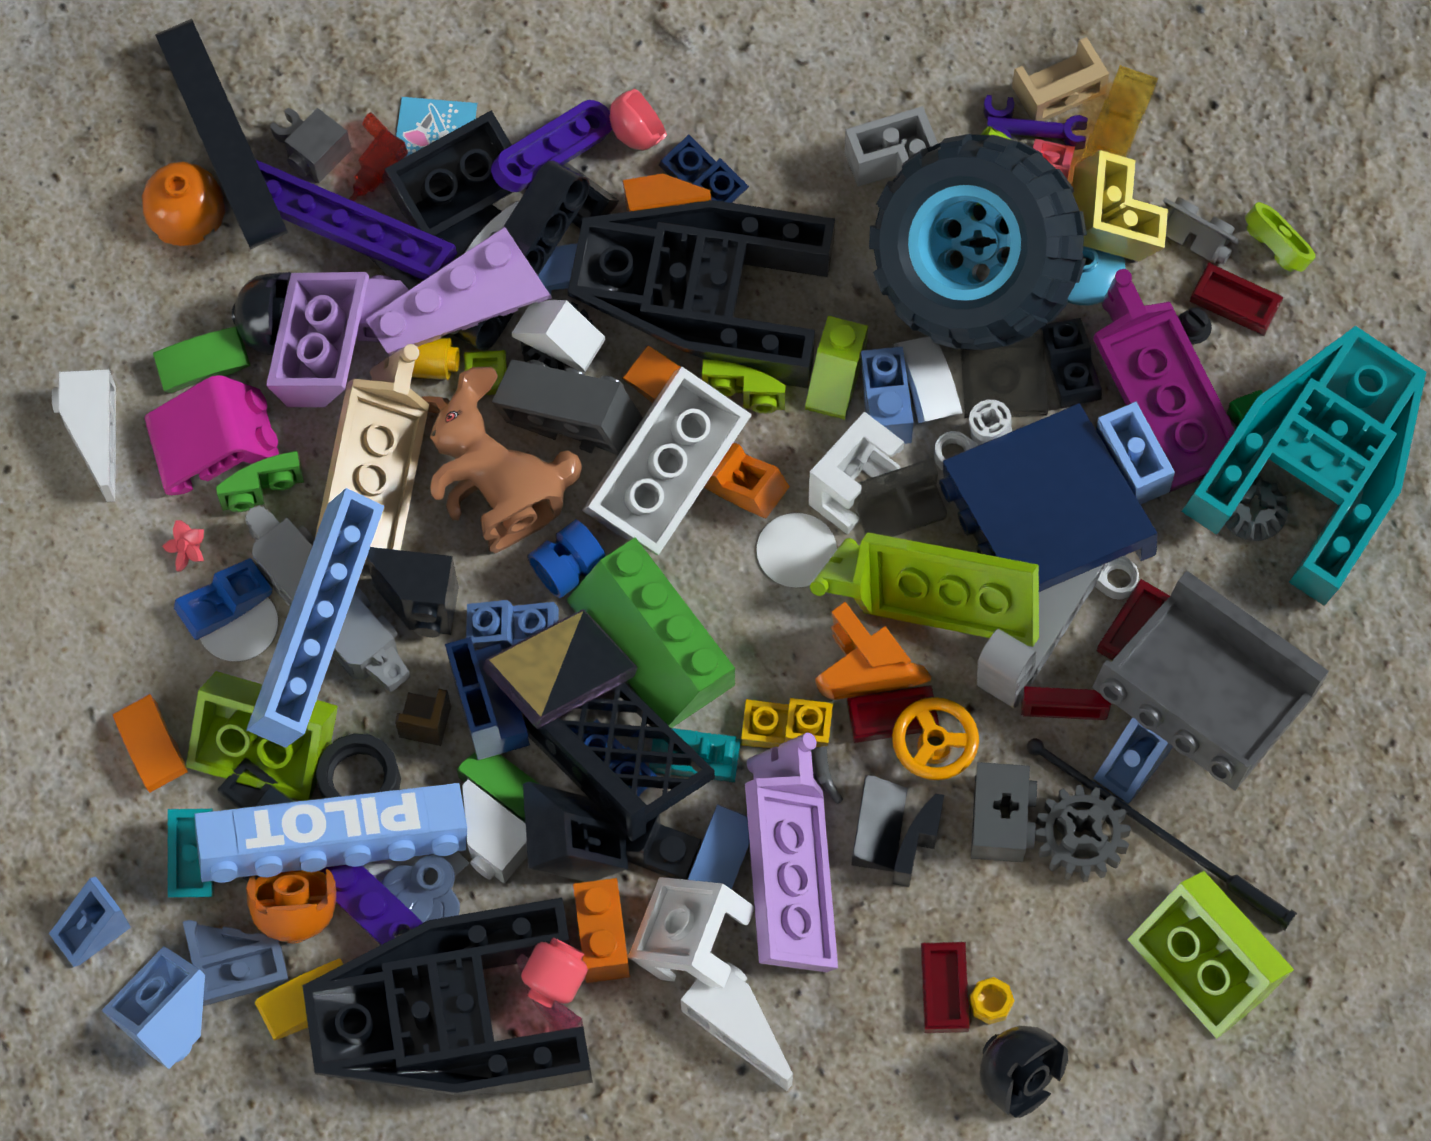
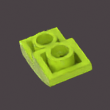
[702,359,786,414]

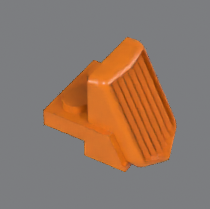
[815,602,932,700]

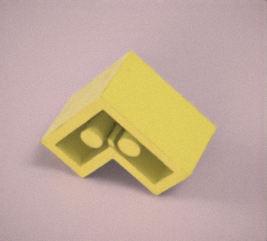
[1073,150,1168,262]

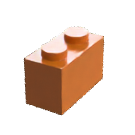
[573,878,630,983]

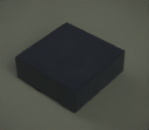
[217,757,278,809]

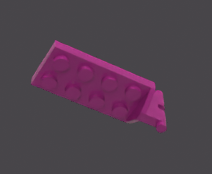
[1093,269,1235,492]

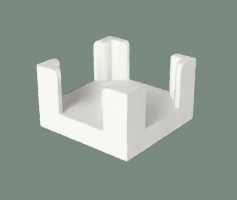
[808,412,904,535]
[628,877,755,988]

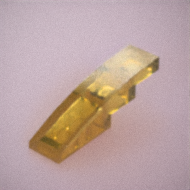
[1071,65,1158,187]

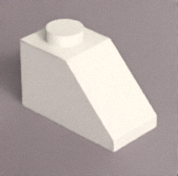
[462,780,528,883]

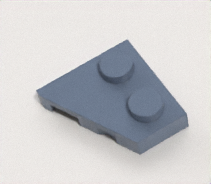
[183,920,289,1006]

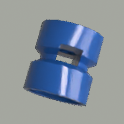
[527,519,606,599]

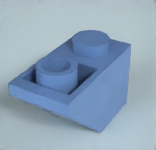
[861,346,914,444]

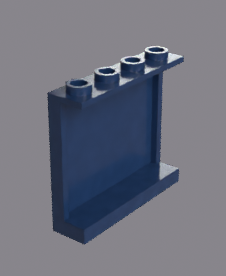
[939,403,1158,592]

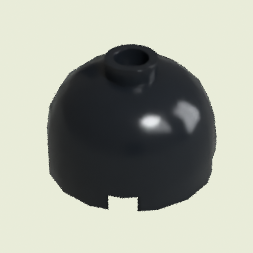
[232,272,291,355]
[979,1026,1068,1118]

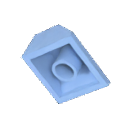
[101,946,205,1069]

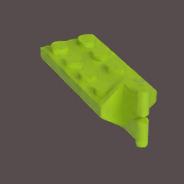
[810,532,1039,647]

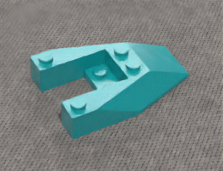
[1181,326,1427,606]

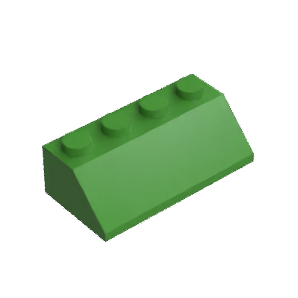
[567,537,735,728]

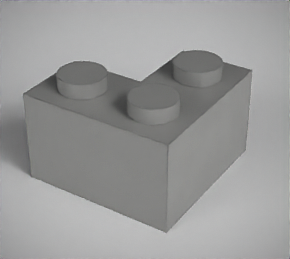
[844,106,938,187]

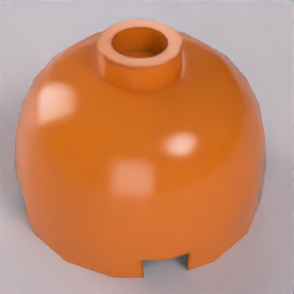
[142,162,225,246]
[246,869,336,944]

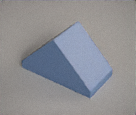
[49,877,131,967]

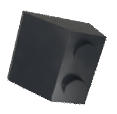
[366,547,459,638]

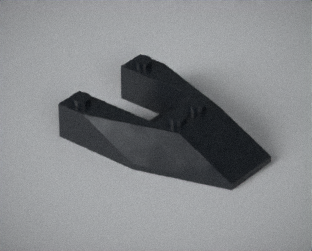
[568,200,835,388]
[303,897,593,1095]

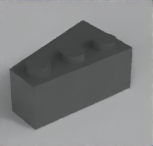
[492,359,643,456]

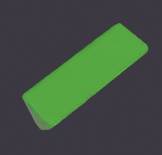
[457,752,539,823]

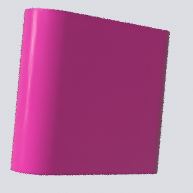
[144,375,279,495]

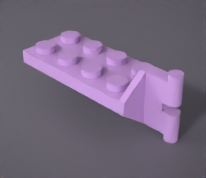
[745,733,838,972]

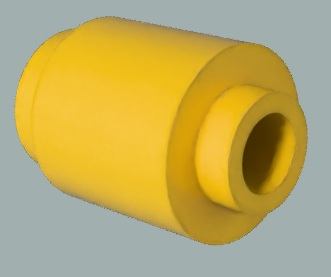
[412,338,460,380]

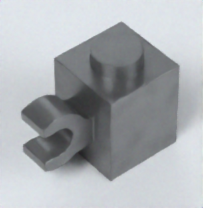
[270,108,351,183]

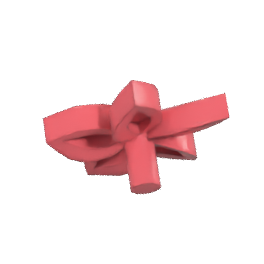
[162,520,204,571]

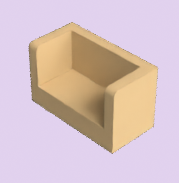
[1012,37,1109,121]

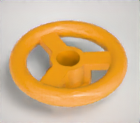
[892,697,979,780]

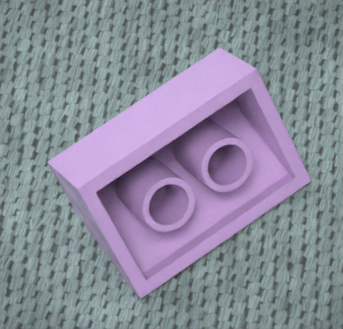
[266,272,369,407]

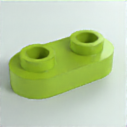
[1245,202,1316,272]

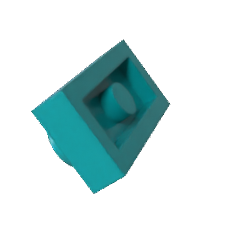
[649,728,741,783]
[168,808,214,897]

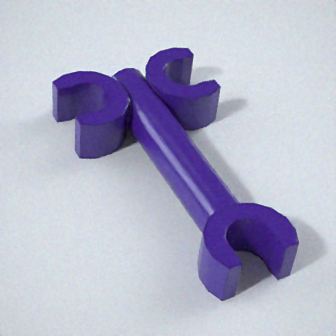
[983,95,1088,150]

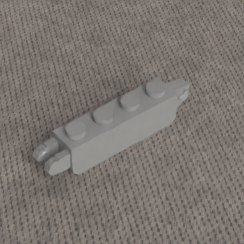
[245,505,410,692]

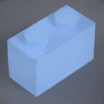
[1096,402,1175,505]

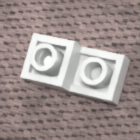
[894,336,962,423]

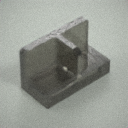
[853,458,947,537]

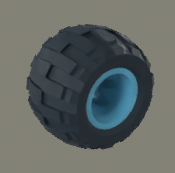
[869,134,1087,350]

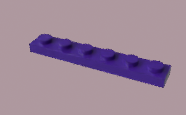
[255,159,457,280]

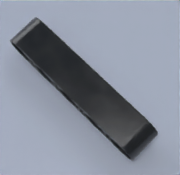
[454,161,590,351]

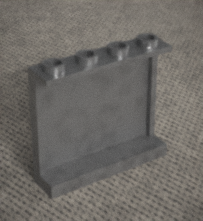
[1092,571,1329,791]

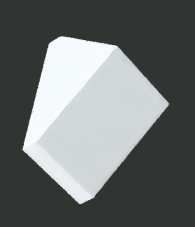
[512,300,605,373]

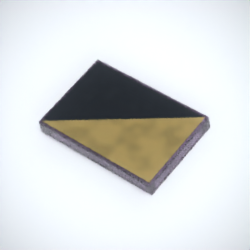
[483,609,638,729]

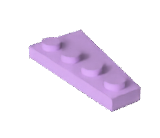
[365,227,552,356]

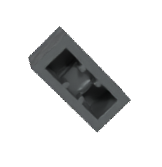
[971,762,1037,862]

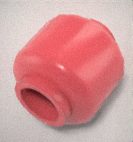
[521,938,588,1008]

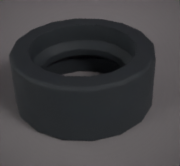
[316,733,401,799]

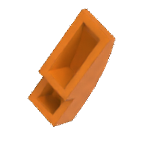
[704,442,790,519]

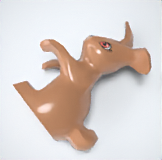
[421,367,582,553]

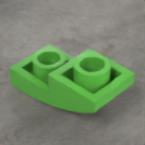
[153,326,250,394]
[216,451,304,512]

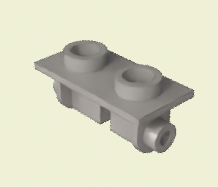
[1163,197,1240,265]

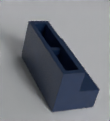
[445,637,530,760]

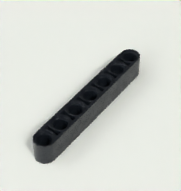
[155,19,288,250]

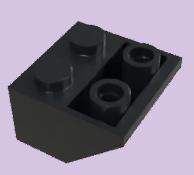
[523,782,628,882]

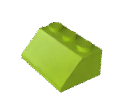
[186,671,338,801]
[1127,871,1294,1039]

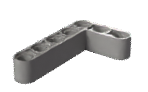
[977,564,1108,709]

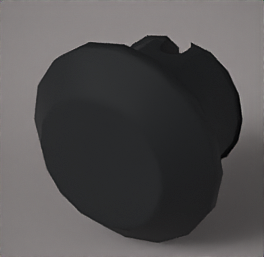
[1178,307,1212,344]

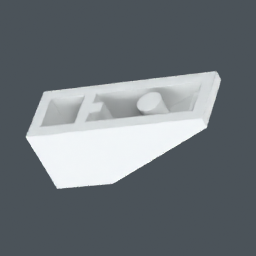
[52,369,116,502]
[681,962,793,1091]

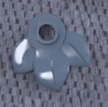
[382,855,460,935]

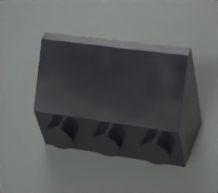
[381,110,514,236]

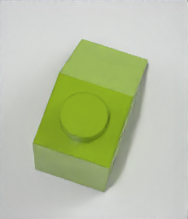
[805,316,868,420]

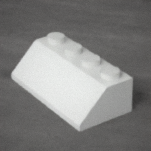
[582,367,752,555]

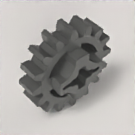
[1035,785,1131,882]

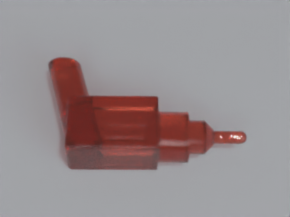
[349,112,408,201]

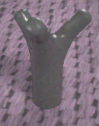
[811,746,843,804]

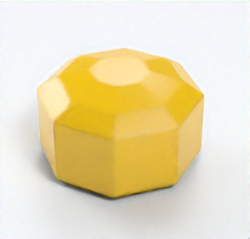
[969,977,1014,1025]

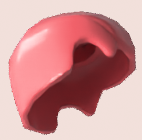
[610,89,667,151]

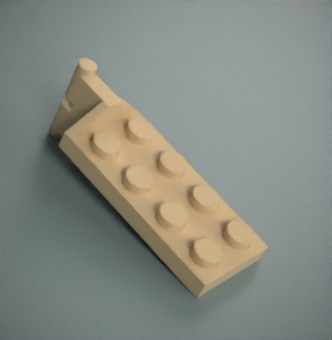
[315,344,429,565]

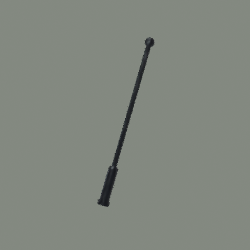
[1027,738,1297,931]

